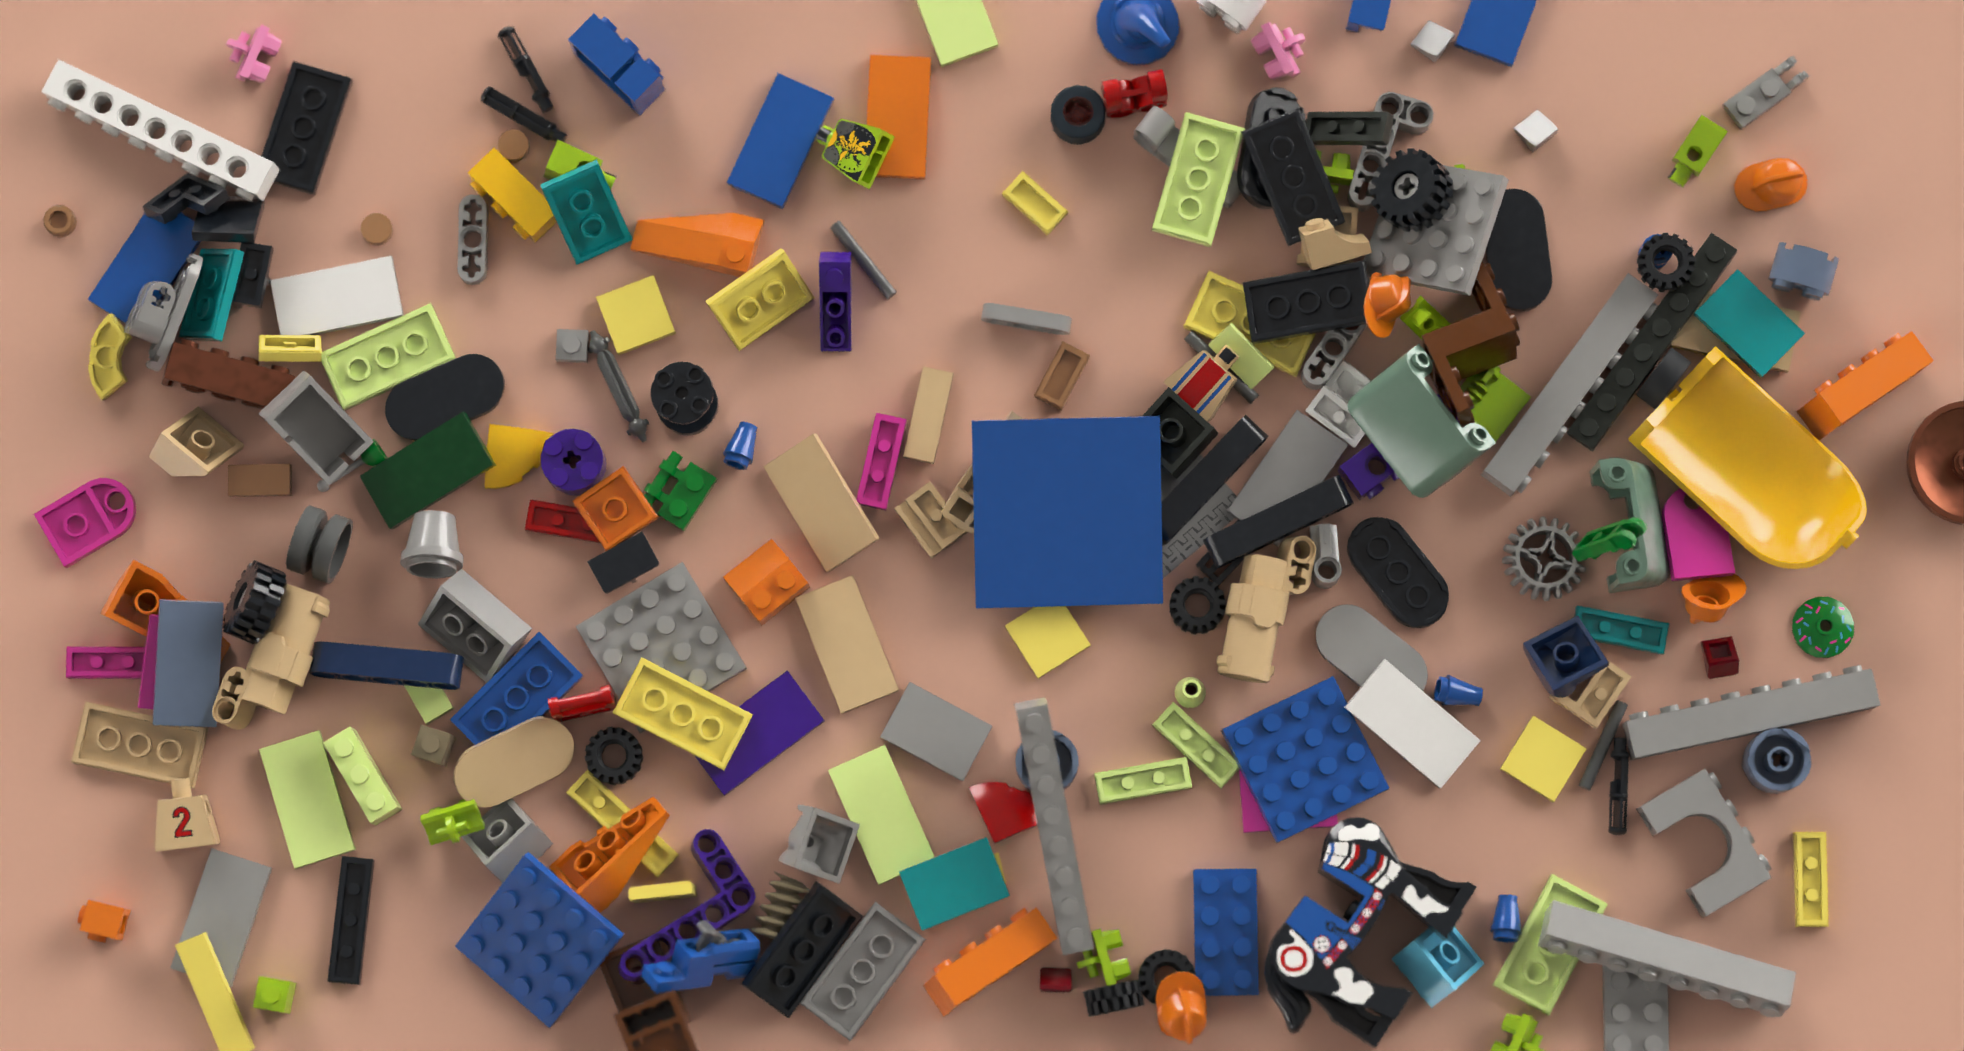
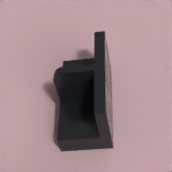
[232,243,274,308]
[587,532,659,594]

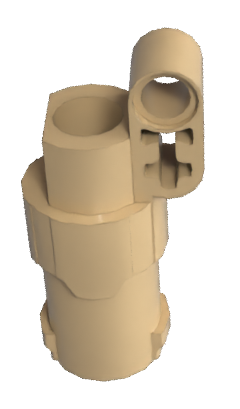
[1216,536,1316,683]
[212,584,330,730]

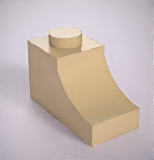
[1298,218,1372,270]

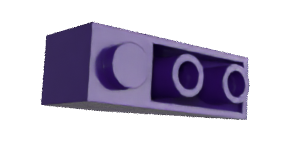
[819,252,852,351]

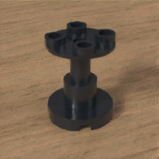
[651,362,719,436]

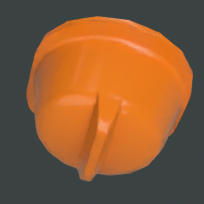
[1734,158,1808,212]
[1363,272,1411,338]
[1681,574,1747,625]
[1155,972,1207,1044]

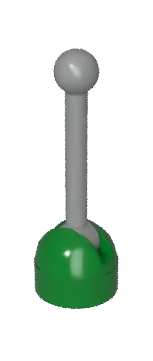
[317,439,387,492]

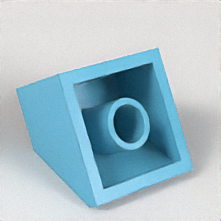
[1391,927,1485,1008]

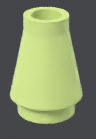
[1175,677,1206,708]

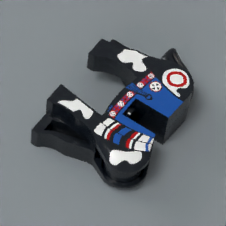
[1264,817,1477,1048]

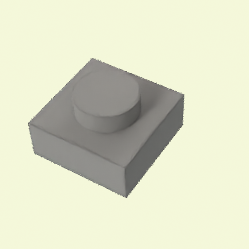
[556,329,589,363]

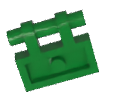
[643,451,717,531]

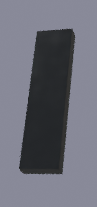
[327,856,375,985]

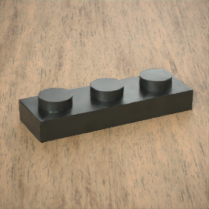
[1306,112,1394,145]

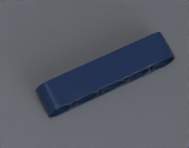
[310,641,464,690]

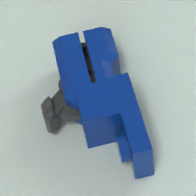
[641,920,760,993]

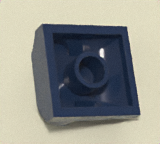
[1523,615,1609,698]

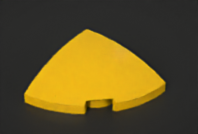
[485,424,554,489]

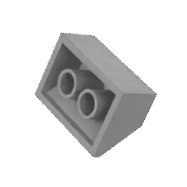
[418,569,532,683]

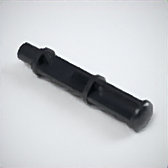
[498,26,554,113]
[481,86,567,142]
[1608,737,1629,835]

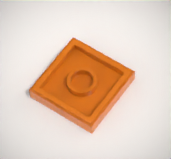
[572,466,659,551]

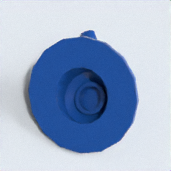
[1096,0,1179,65]

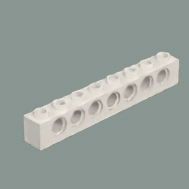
[41,59,280,202]

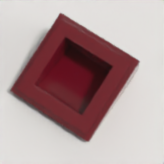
[1701,636,1739,679]
[1040,967,1072,993]

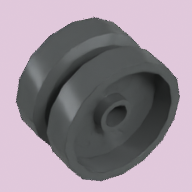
[286,505,353,584]

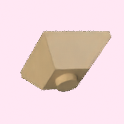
[149,407,245,477]

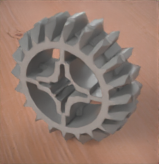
[1502,516,1587,601]

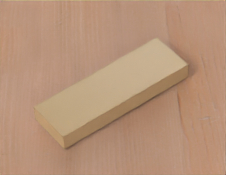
[903,366,954,464]

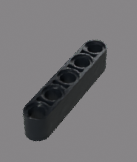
[1162,415,1268,545]
[1203,475,1354,568]

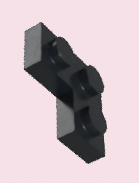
[142,173,230,224]

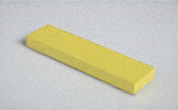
[566,770,679,878]
[175,932,255,1051]

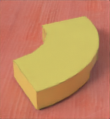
[88,313,132,400]

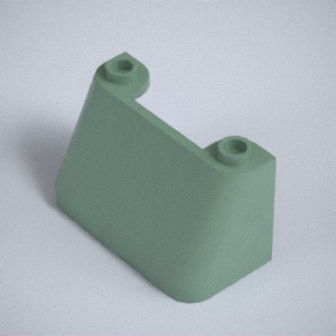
[1348,344,1496,498]
[1589,458,1670,593]

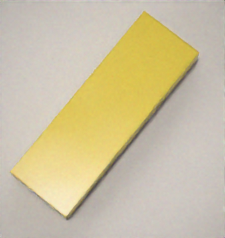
[1793,832,1829,927]

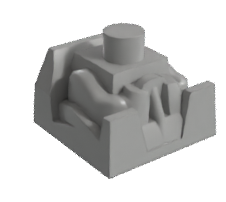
[778,804,860,884]

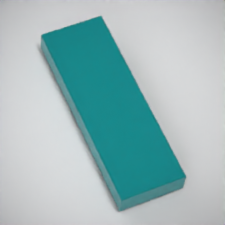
[1574,605,1669,655]

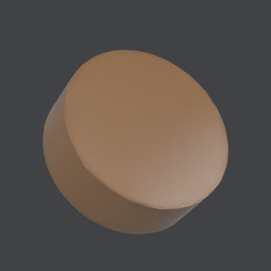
[498,129,530,162]
[44,205,76,237]
[361,213,393,245]

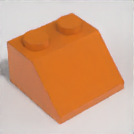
[723,539,810,626]

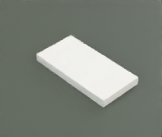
[270,256,404,335]
[1344,659,1481,788]

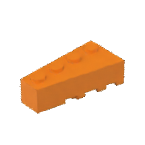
[1796,331,1934,441]
[923,907,1058,1017]

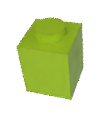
[253,976,296,1014]

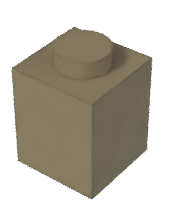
[411,725,456,767]

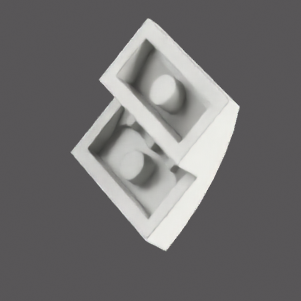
[1305,360,1372,448]

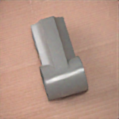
[1310,524,1342,589]

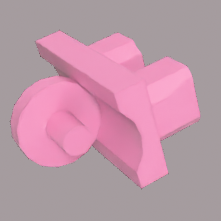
[1251,22,1306,80]
[226,25,282,83]

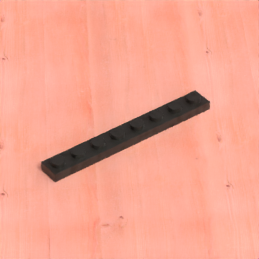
[1567,233,1737,452]

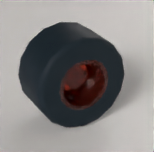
[1050,85,1106,145]

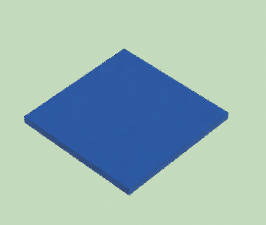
[971,416,1163,608]

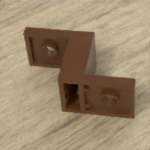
[1422,260,1520,428]
[600,935,698,1051]

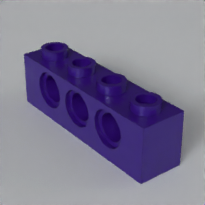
[1337,394,1441,500]

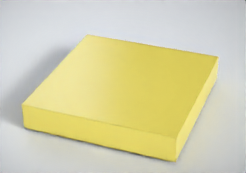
[596,275,676,355]
[1005,606,1091,679]
[1500,716,1587,802]
[628,881,697,903]

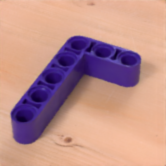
[618,829,755,981]

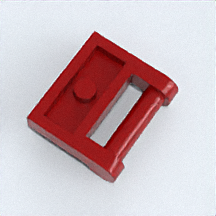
[548,685,617,722]

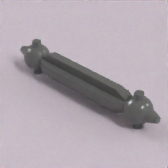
[588,330,649,442]

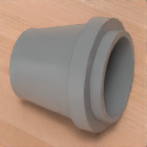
[400,510,464,578]

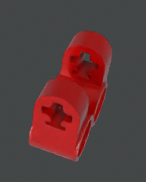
[1101,69,1168,118]

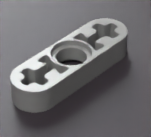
[458,194,488,285]
[981,303,1072,335]

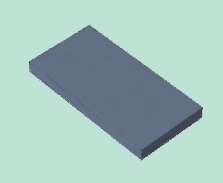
[152,599,224,727]

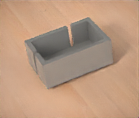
[258,370,374,485]

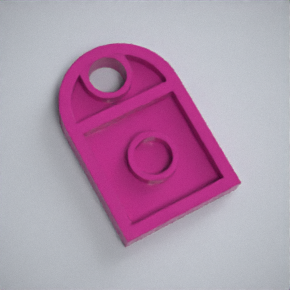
[34,478,136,568]
[1662,488,1735,581]

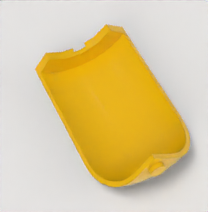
[1628,346,1867,569]

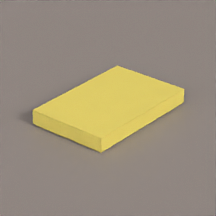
[705,248,815,351]

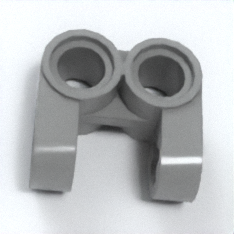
[124,281,176,344]

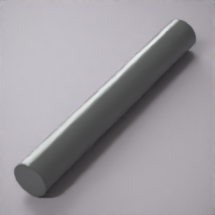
[830,221,897,300]
[1184,331,1259,404]
[1579,700,1628,791]

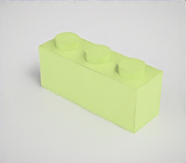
[323,726,403,826]

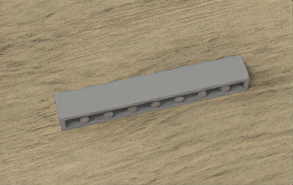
[1481,273,1659,497]
[1622,665,1881,760]
[1014,697,1094,955]
[1538,900,1796,1017]

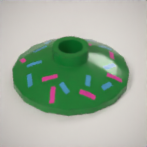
[1792,597,1854,658]

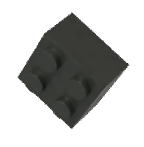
[1143,387,1219,479]

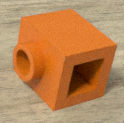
[78,900,131,943]

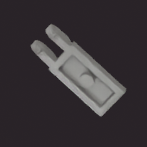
[1722,56,1809,130]

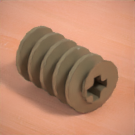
[751,872,810,939]

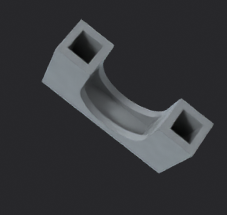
[1637,769,1772,917]

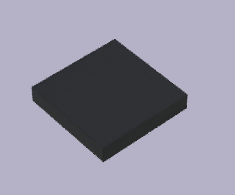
[192,196,264,243]

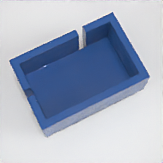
[568,13,665,116]

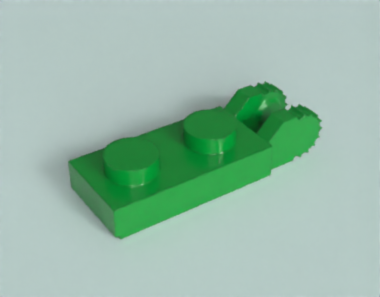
[1572,517,1648,562]

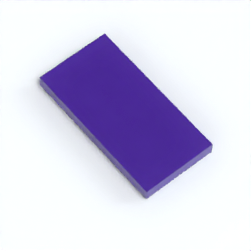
[694,671,825,796]

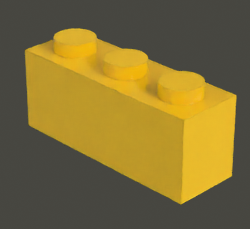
[468,147,557,243]

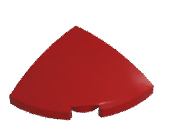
[969,782,1037,844]

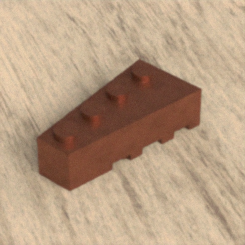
[161,339,295,410]

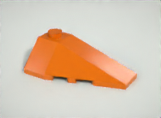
[630,213,765,277]
[100,560,231,664]
[549,796,670,913]

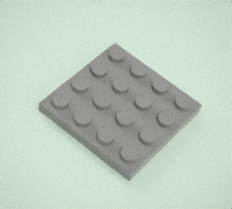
[1364,165,1509,296]
[576,562,747,733]

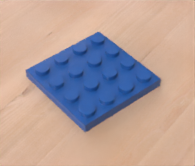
[1221,676,1389,843]
[455,852,624,1028]

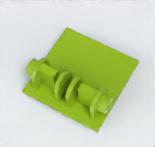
[1460,366,1531,442]

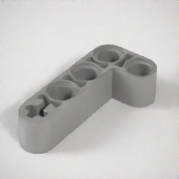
[1347,92,1434,212]
[1134,106,1241,208]
[1301,279,1370,390]

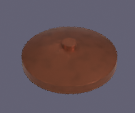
[1906,401,1964,525]

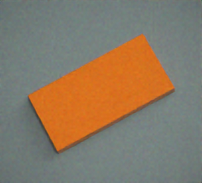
[866,55,931,179]

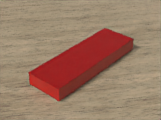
[524,499,601,544]

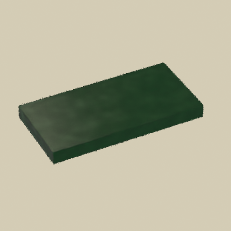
[360,412,496,529]

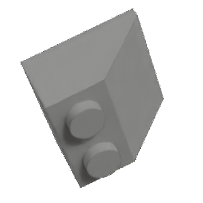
[461,798,553,883]

